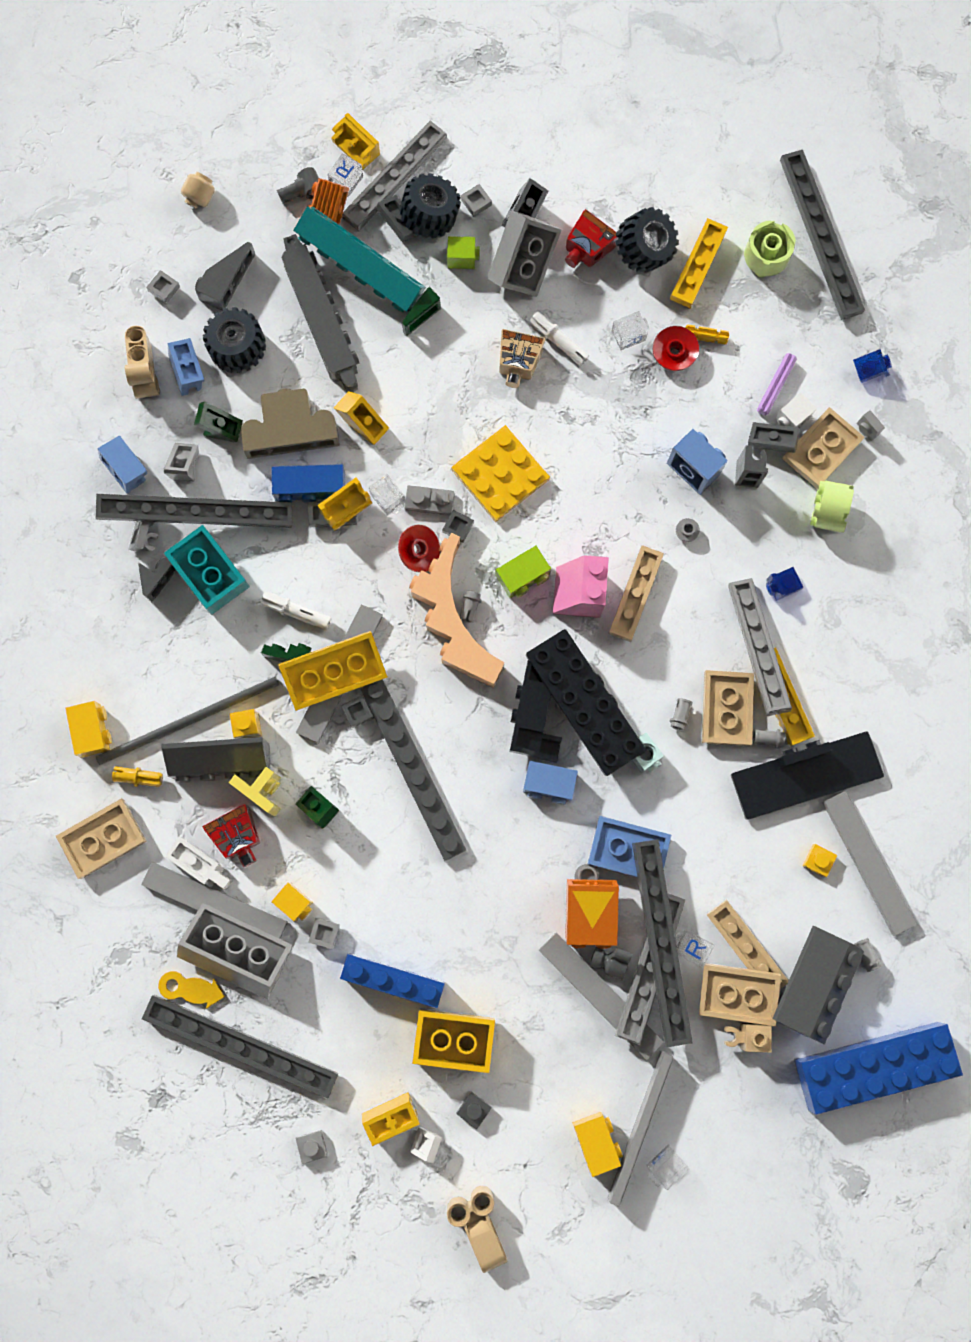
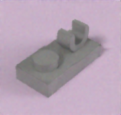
[404,485,454,515]
[128,521,158,552]

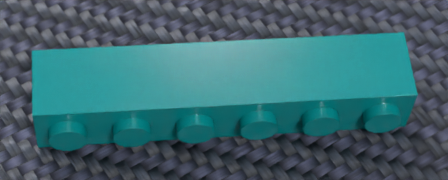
[293,206,426,312]

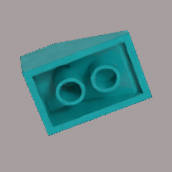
[164,525,250,615]

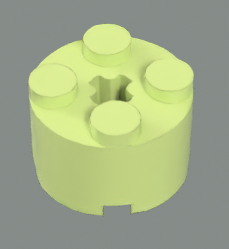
[744,221,796,278]
[810,481,854,533]

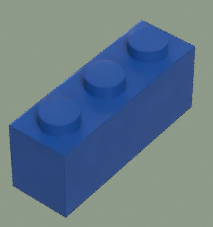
[272,464,345,503]

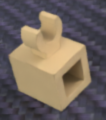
[724,1023,772,1053]

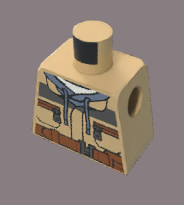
[499,329,545,388]

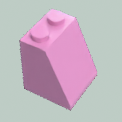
[553,555,609,618]

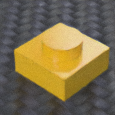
[803,844,837,878]

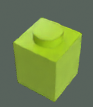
[447,236,480,269]

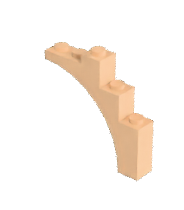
[409,533,504,688]

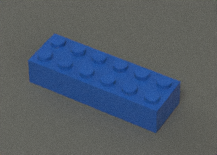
[794,1022,963,1115]

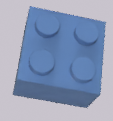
[666,429,728,495]

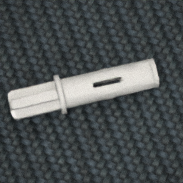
[530,312,590,367]
[261,592,331,631]

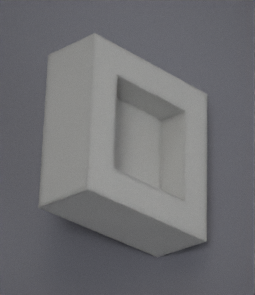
[461,184,492,217]
[146,270,180,304]
[856,410,885,441]
[308,918,340,949]
[296,1130,328,1164]

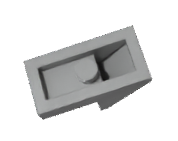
[164,443,199,481]

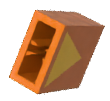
[565,879,619,949]

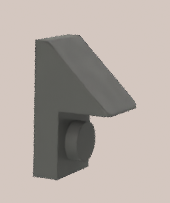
[138,557,177,602]

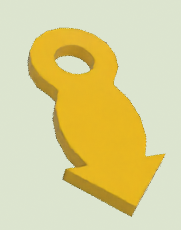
[158,971,225,1009]

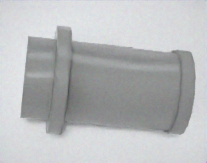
[459,591,482,622]
[670,698,693,731]
[753,729,785,749]
[853,938,881,972]

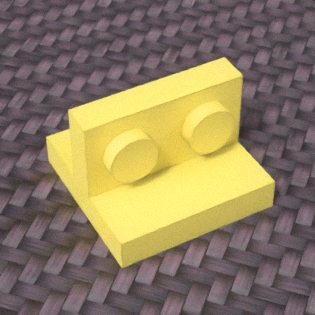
[228,767,281,816]

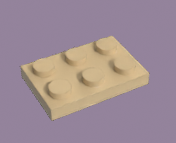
[782,407,865,489]
[702,670,754,746]
[56,798,147,879]
[699,963,781,1026]

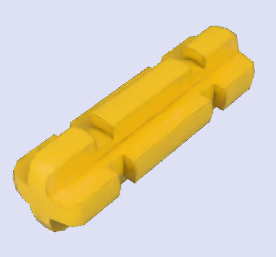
[685,325,729,345]

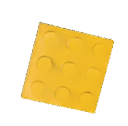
[451,425,550,522]

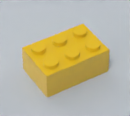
[412,1009,495,1073]

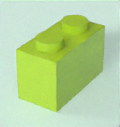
[495,545,551,599]

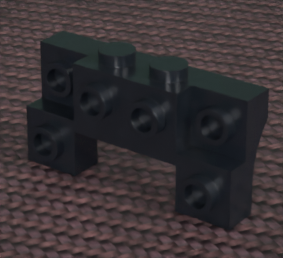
[509,660,562,763]

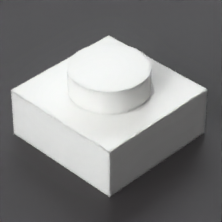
[410,1127,442,1163]

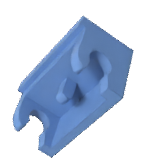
[168,338,204,396]
[97,435,148,494]

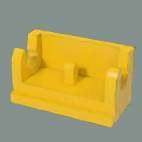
[331,113,380,170]
[318,477,372,531]
[362,1092,420,1146]

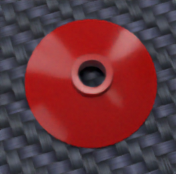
[652,326,699,371]
[398,525,440,572]

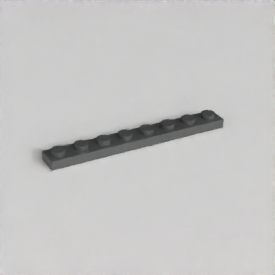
[780,149,865,320]
[96,494,292,528]
[360,679,467,861]
[632,839,693,1047]
[142,995,339,1099]

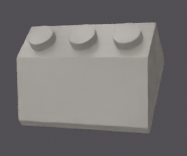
[487,210,562,297]

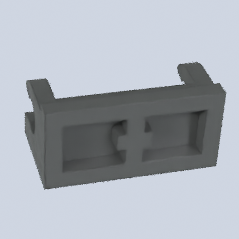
[735,445,768,488]

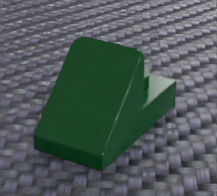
[194,402,243,442]
[295,786,339,829]

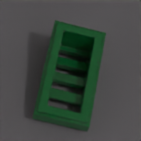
[402,286,441,336]

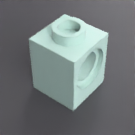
[632,733,664,773]

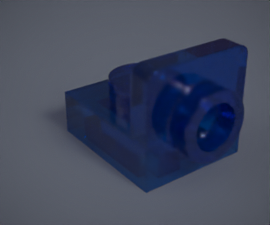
[853,349,892,383]
[766,567,804,601]

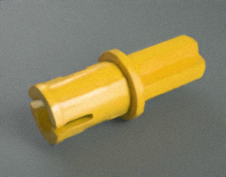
[112,766,163,787]

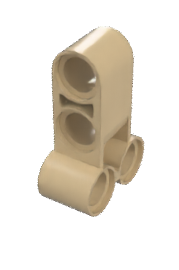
[125,326,160,399]
[447,1186,508,1273]

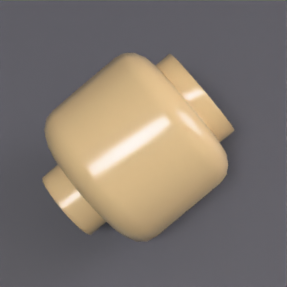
[181,172,215,209]

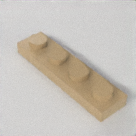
[608,545,664,642]
[707,899,789,989]

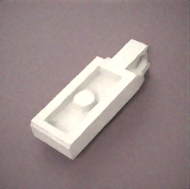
[165,836,232,889]

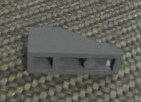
[195,242,255,311]

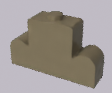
[241,388,340,459]

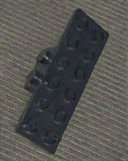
[526,629,646,776]
[731,731,884,820]

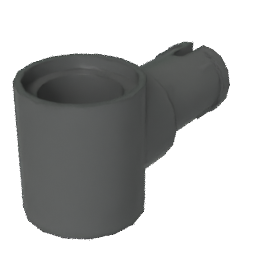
[277,167,319,204]

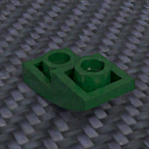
[261,643,312,662]

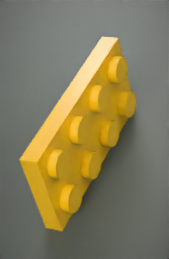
[278,631,388,711]

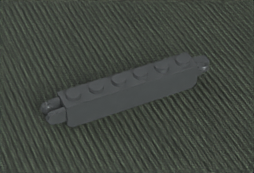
[281,234,360,393]

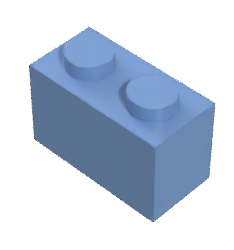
[523,761,578,805]

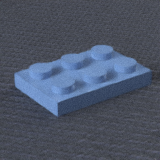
[587,816,672,878]

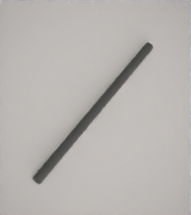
[96,676,279,765]

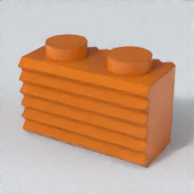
[309,178,349,225]

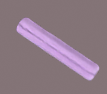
[757,353,797,416]

